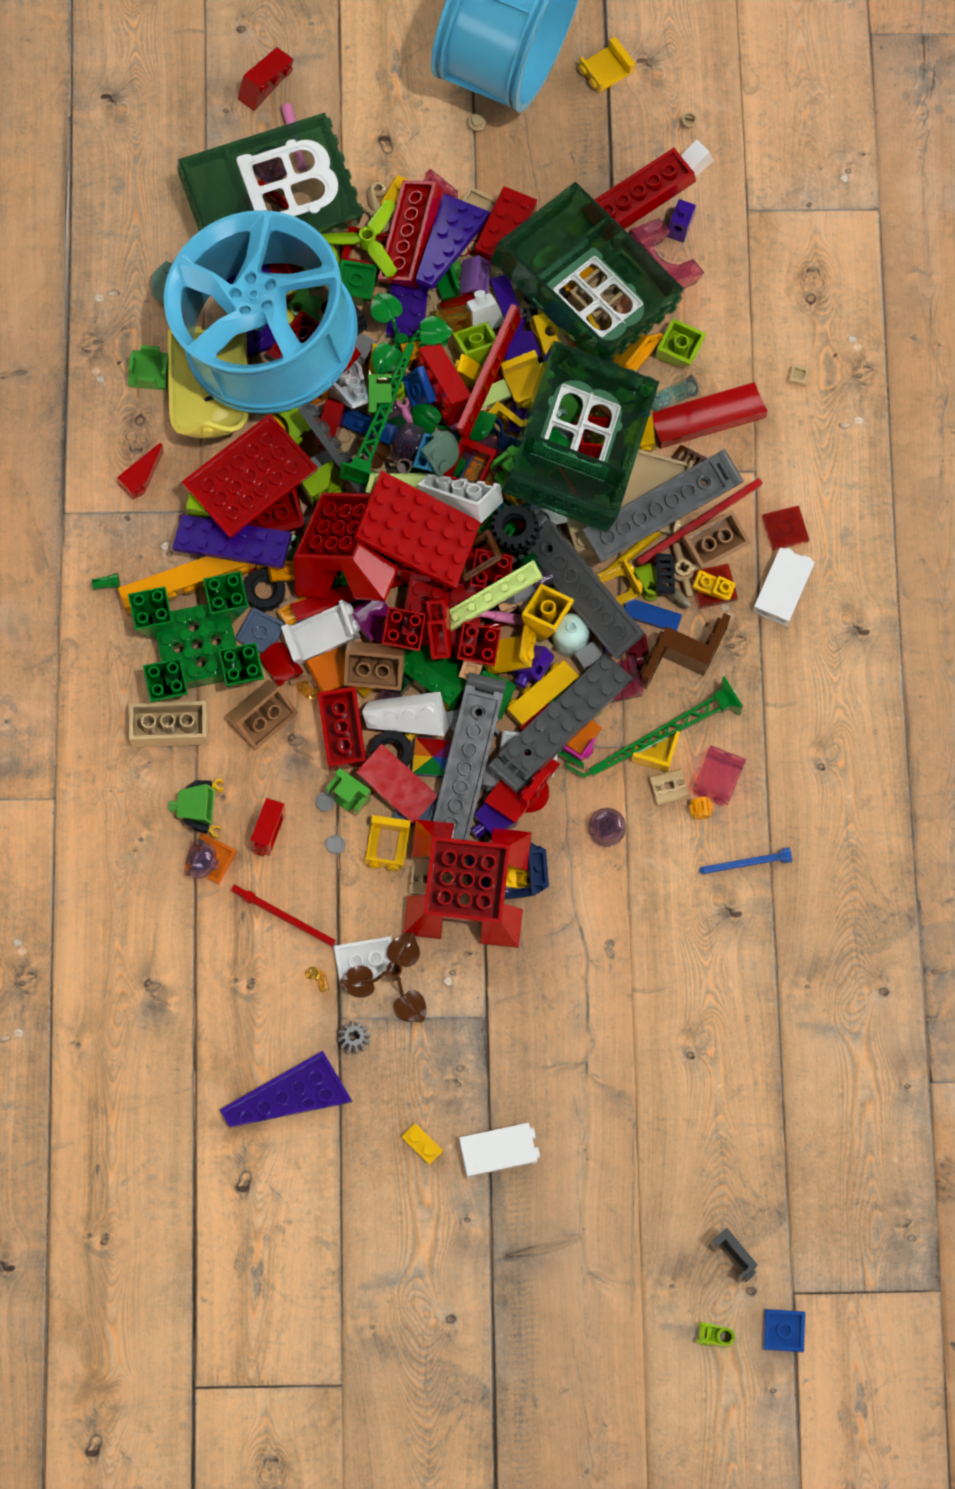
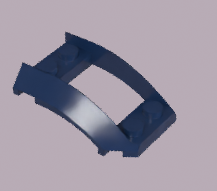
[466,842,549,899]

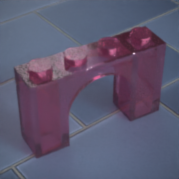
[623,218,704,296]

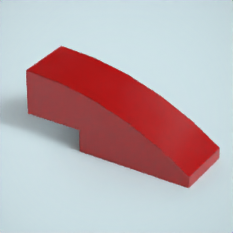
[426,597,451,659]

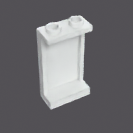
[753,547,815,627]
[281,600,360,664]
[459,1123,540,1179]

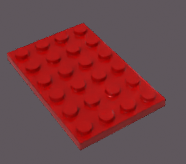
[181,414,318,539]
[353,470,481,590]

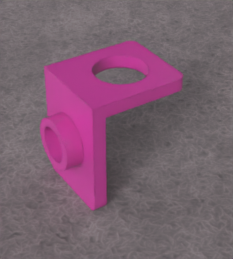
[563,738,596,762]

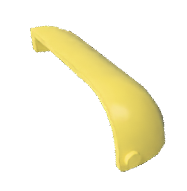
[168,326,248,438]

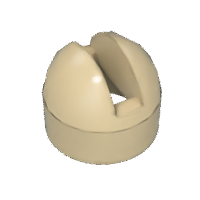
[682,112,697,128]

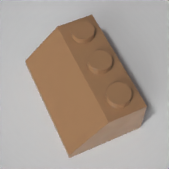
[680,510,751,570]
[344,641,405,691]
[226,680,298,750]

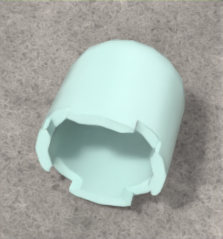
[551,613,590,657]

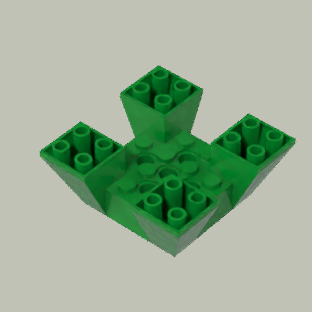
[128,571,264,703]

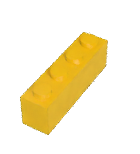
[507,660,579,728]

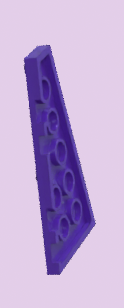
[416,194,491,290]
[220,1051,352,1128]

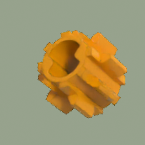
[689,797,714,820]

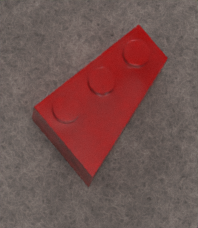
[238,47,294,111]

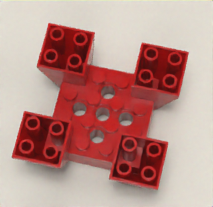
[294,492,399,601]
[381,549,513,667]
[403,819,532,948]

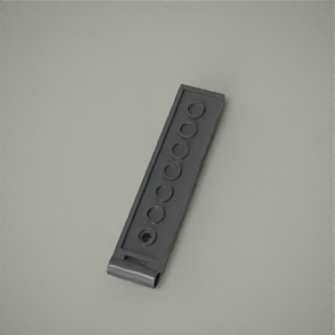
[298,404,369,494]
[582,449,744,563]
[513,510,645,660]
[488,653,633,794]
[433,672,506,840]

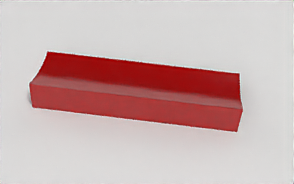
[583,147,696,242]
[378,180,443,289]
[652,382,768,449]

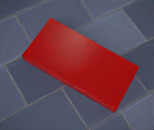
[355,744,438,825]

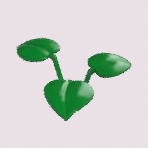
[371,293,453,374]
[412,404,496,478]

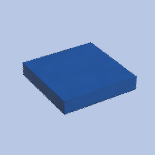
[402,366,437,409]
[763,1309,805,1353]

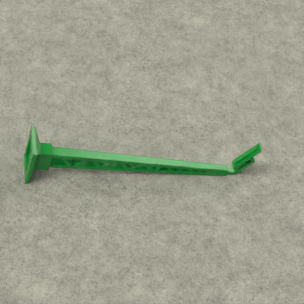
[339,337,448,487]
[558,676,743,778]

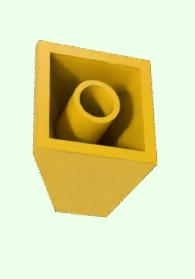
[522,584,574,642]

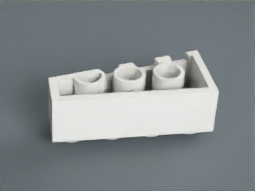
[417,474,503,523]
[362,692,449,736]

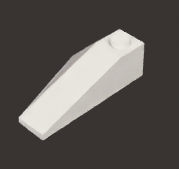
[327,360,369,409]

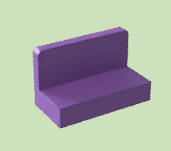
[460,255,492,295]

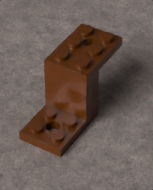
[639,613,731,690]

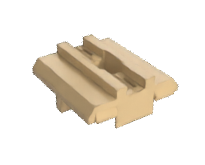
[649,768,689,805]
[409,863,446,895]

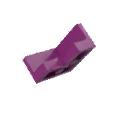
[352,600,388,644]

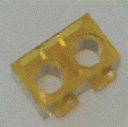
[430,305,472,337]

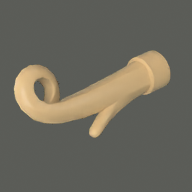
[363,181,392,234]

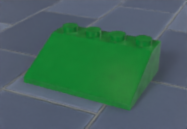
[403,644,487,711]

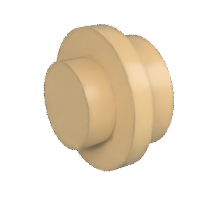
[468,113,486,132]

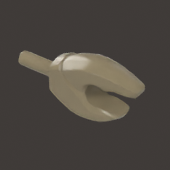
[661,583,691,609]

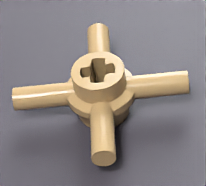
[661,543,711,598]

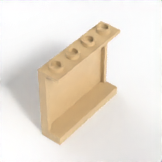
[608,443,693,536]

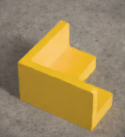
[631,731,680,772]

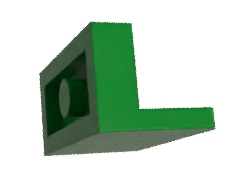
[436,265,461,302]

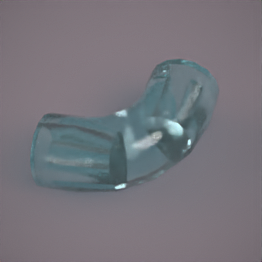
[650,378,698,412]

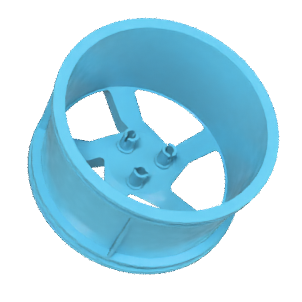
[431,0,579,112]
[164,210,358,414]

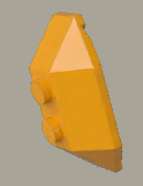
[611,333,664,393]

